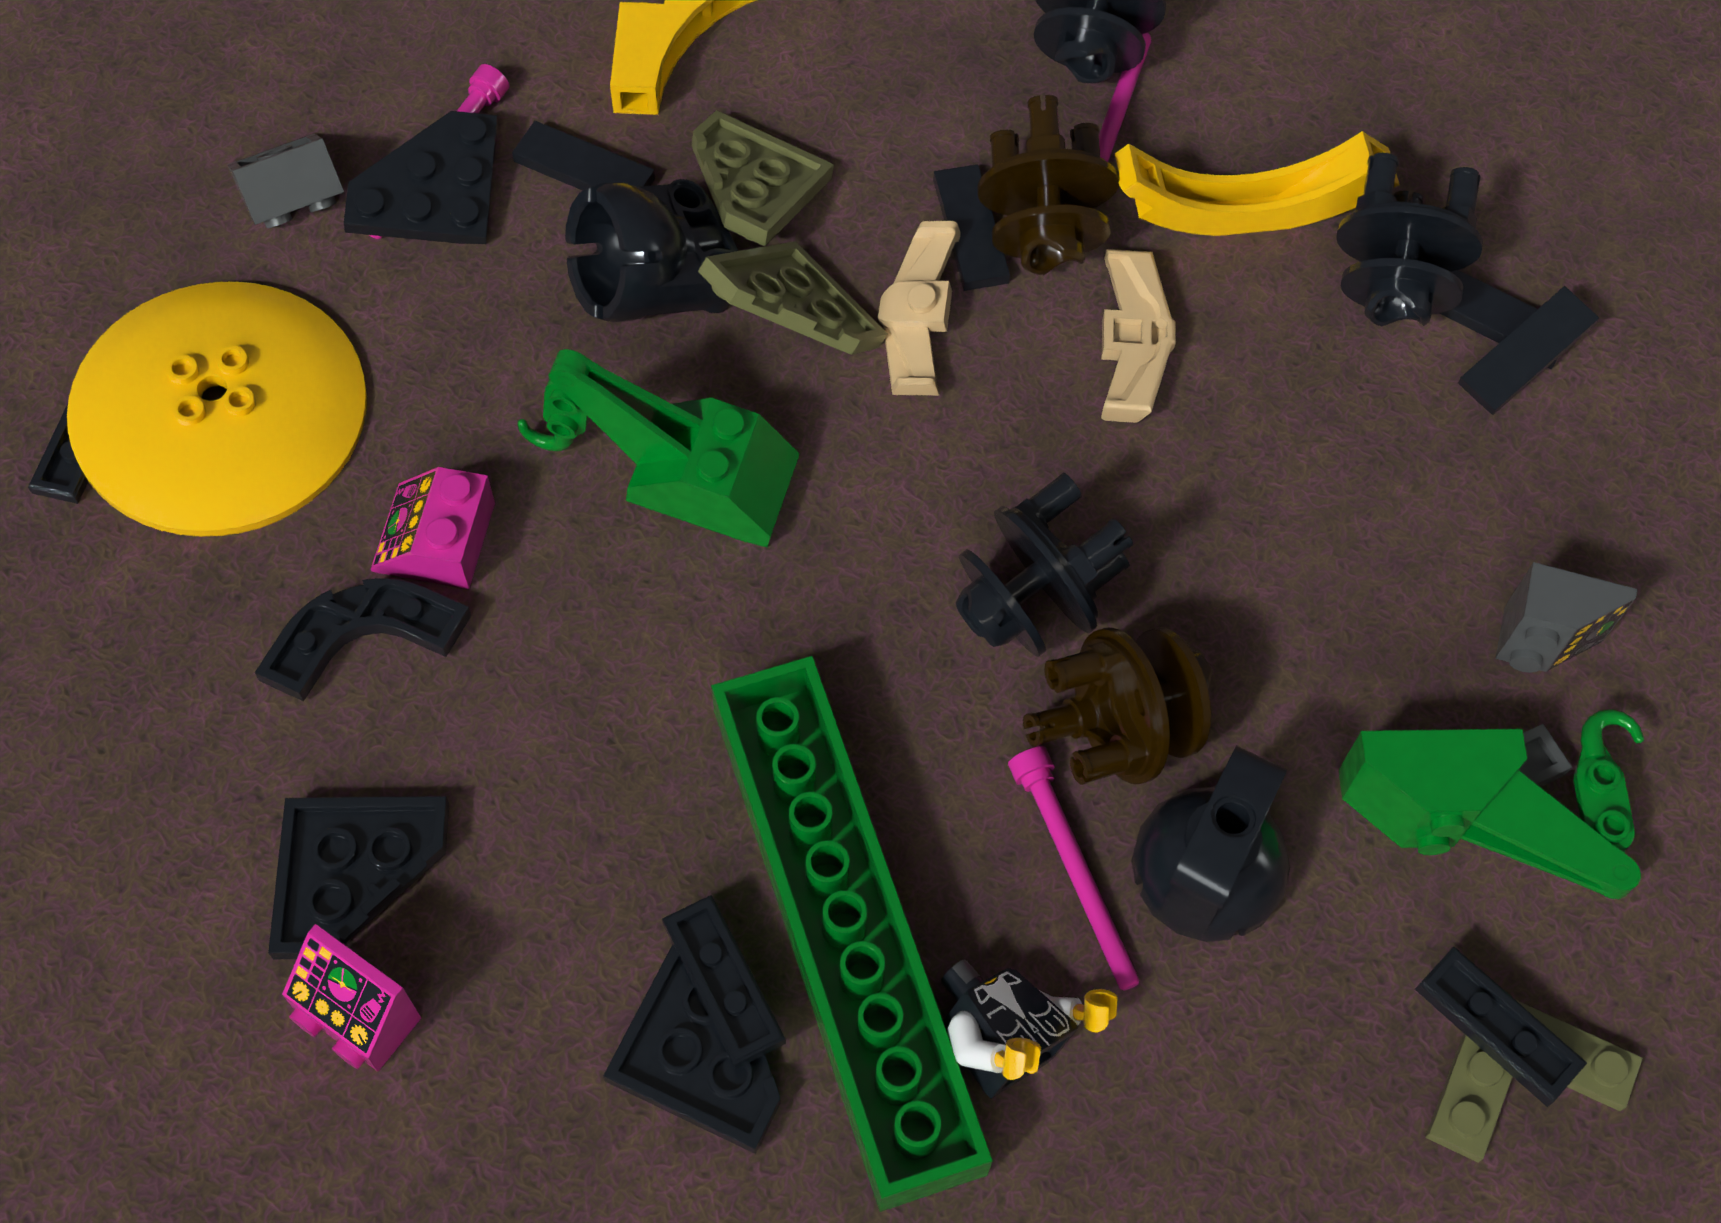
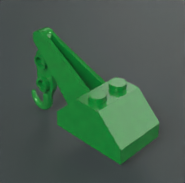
[517,349,800,548]
[1339,709,1644,899]

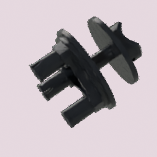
[1034,0,1166,83]
[1336,152,1483,327]
[955,472,1133,657]

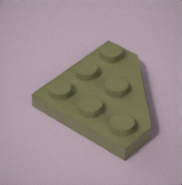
[691,110,834,246]
[698,241,888,355]

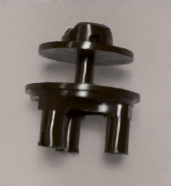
[977,95,1119,275]
[1023,627,1213,785]

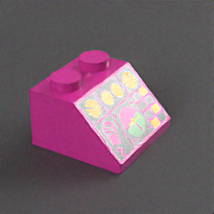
[371,467,495,589]
[282,924,421,1072]

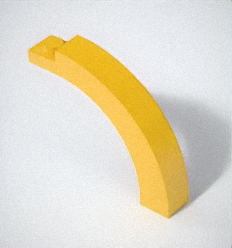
[1115,131,1400,236]

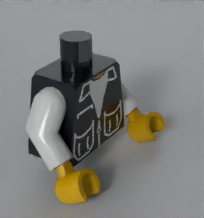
[941,959,1117,1099]

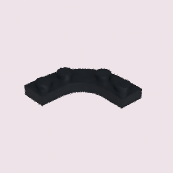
[255,578,472,701]

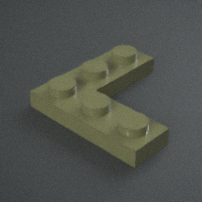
[1425,1000,1643,1163]

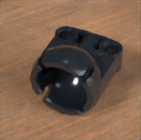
[565,179,738,323]
[1131,745,1290,942]

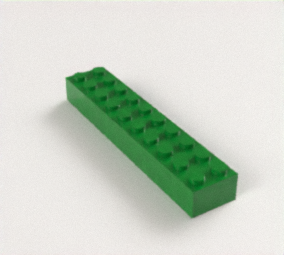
[711,656,993,1212]

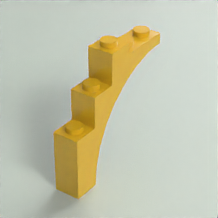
[610,0,757,115]

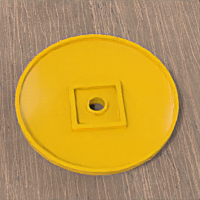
[67,282,367,537]

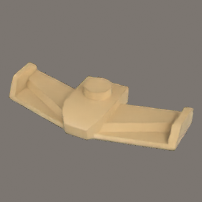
[878,221,960,396]
[1101,249,1176,423]

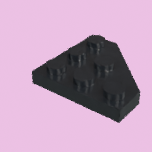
[344,111,497,244]
[268,796,449,960]
[603,944,781,1154]

